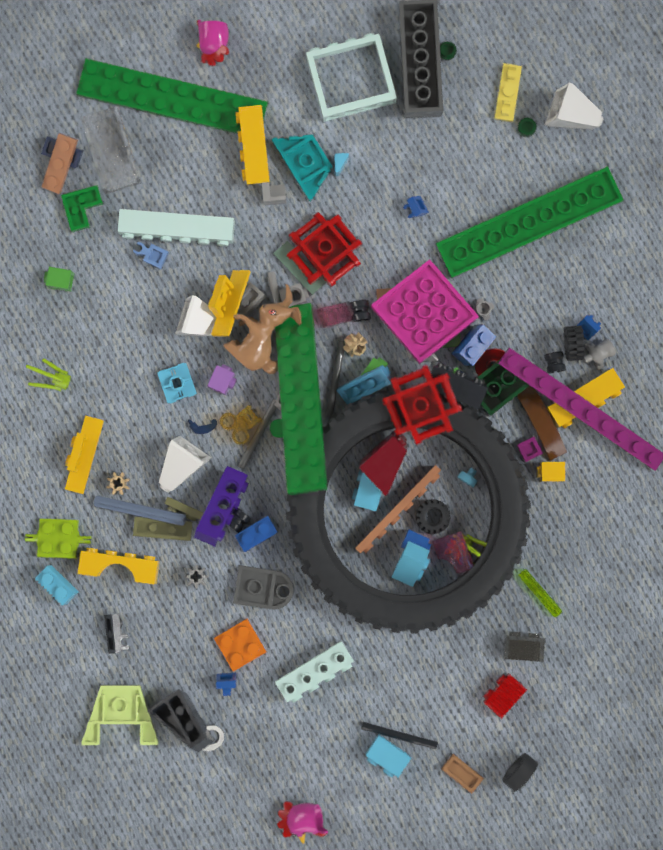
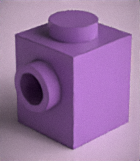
[207,364,237,395]

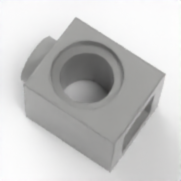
[279,283,309,307]

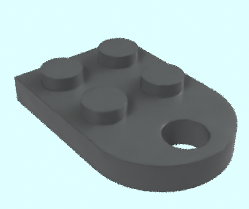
[233,565,294,610]

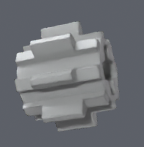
[184,565,209,589]

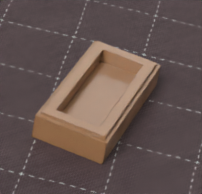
[441,754,484,794]

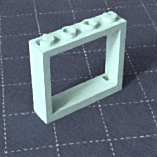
[306,33,397,122]

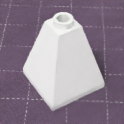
[545,82,603,129]
[175,295,224,337]
[159,436,211,493]

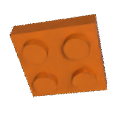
[214,618,267,672]

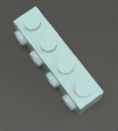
[275,640,354,703]

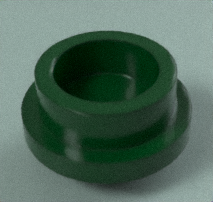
[440,41,457,60]

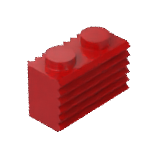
[483,673,527,719]

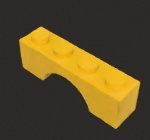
[78,548,160,584]

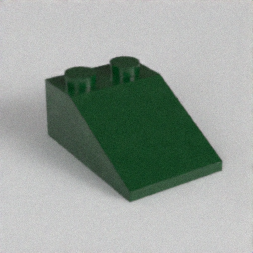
[477,360,530,417]

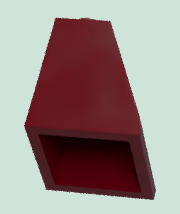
[359,430,407,496]

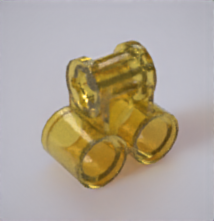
[220,405,262,446]

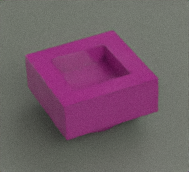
[516,437,543,462]

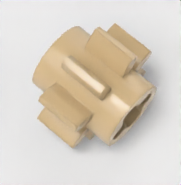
[343,332,368,357]
[106,472,130,495]

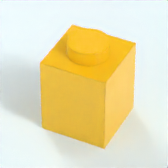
[536,462,565,482]

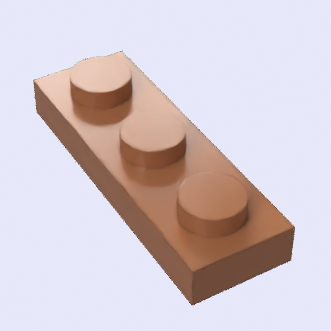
[42,133,78,194]

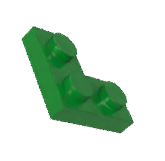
[61,185,103,233]

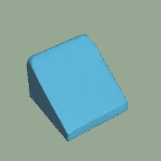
[334,153,349,176]

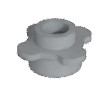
[473,299,494,320]

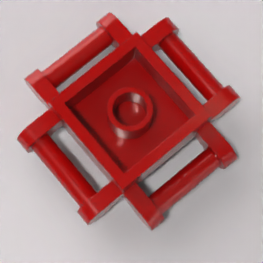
[286,212,363,287]
[382,365,462,445]

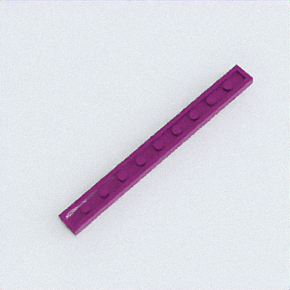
[498,348,663,471]

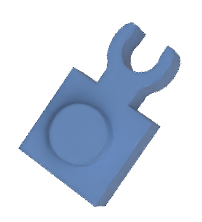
[133,242,169,270]

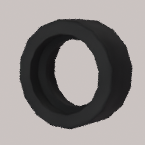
[503,753,538,792]

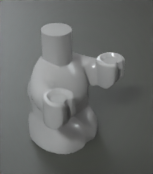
[583,339,616,370]

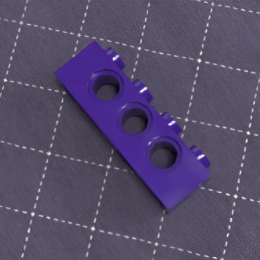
[194,466,249,547]

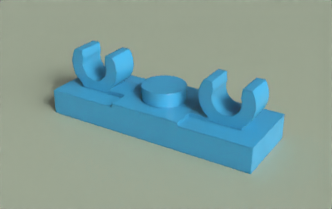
[337,365,392,405]

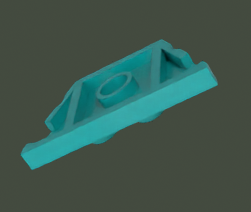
[271,134,333,202]

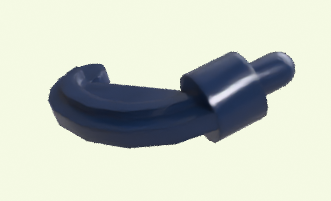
[188,419,217,435]

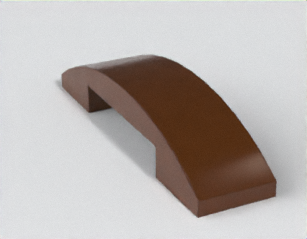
[517,386,567,461]

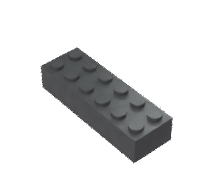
[398,0,443,119]

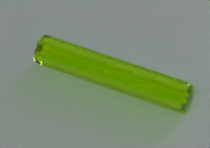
[518,569,562,617]

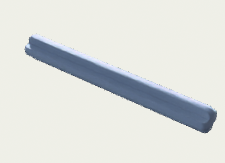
[94,496,186,526]

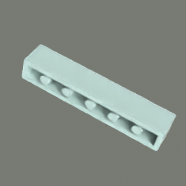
[118,209,235,246]

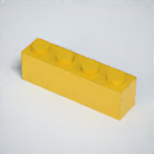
[235,105,270,185]
[546,368,625,429]

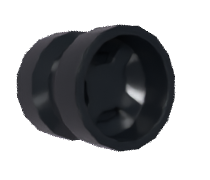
[350,300,371,322]
[544,351,566,374]
[229,508,251,533]

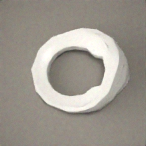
[203,725,224,751]

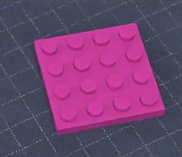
[371,259,479,365]

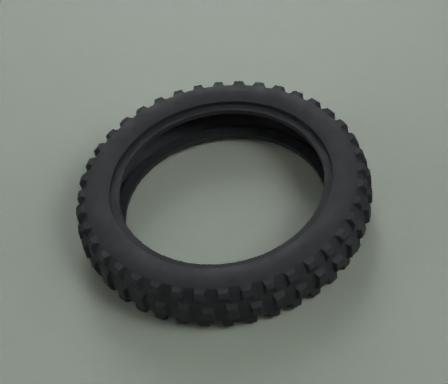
[286,388,531,634]

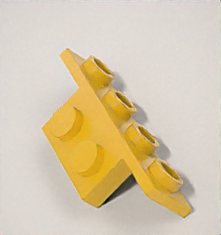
[208,270,251,336]
[65,415,104,494]

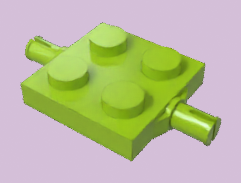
[25,518,92,559]

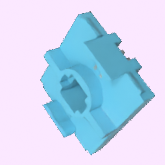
[157,363,197,404]

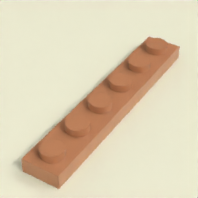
[355,465,441,554]

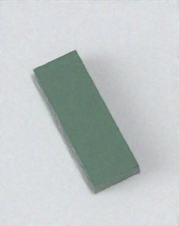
[273,241,326,295]

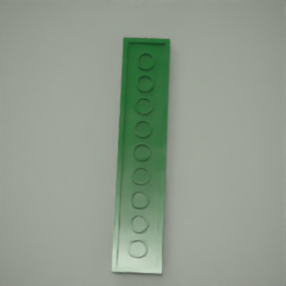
[76,58,268,134]
[436,166,624,279]
[275,303,327,495]

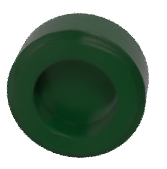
[517,117,537,137]

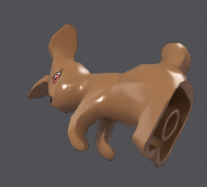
[223,284,301,374]

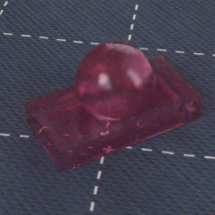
[316,302,352,328]

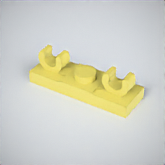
[494,63,522,122]

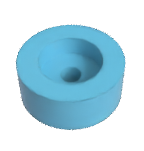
[457,467,477,488]

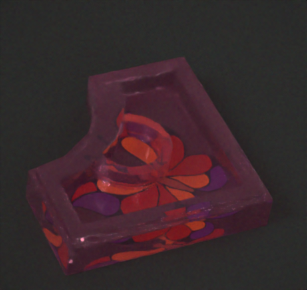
[432,531,474,574]

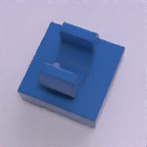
[403,196,429,218]
[576,315,601,341]
[216,673,237,696]

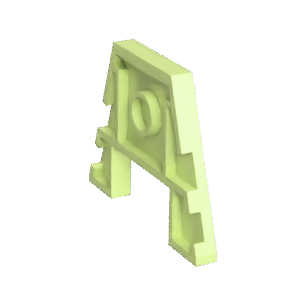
[81,685,158,745]

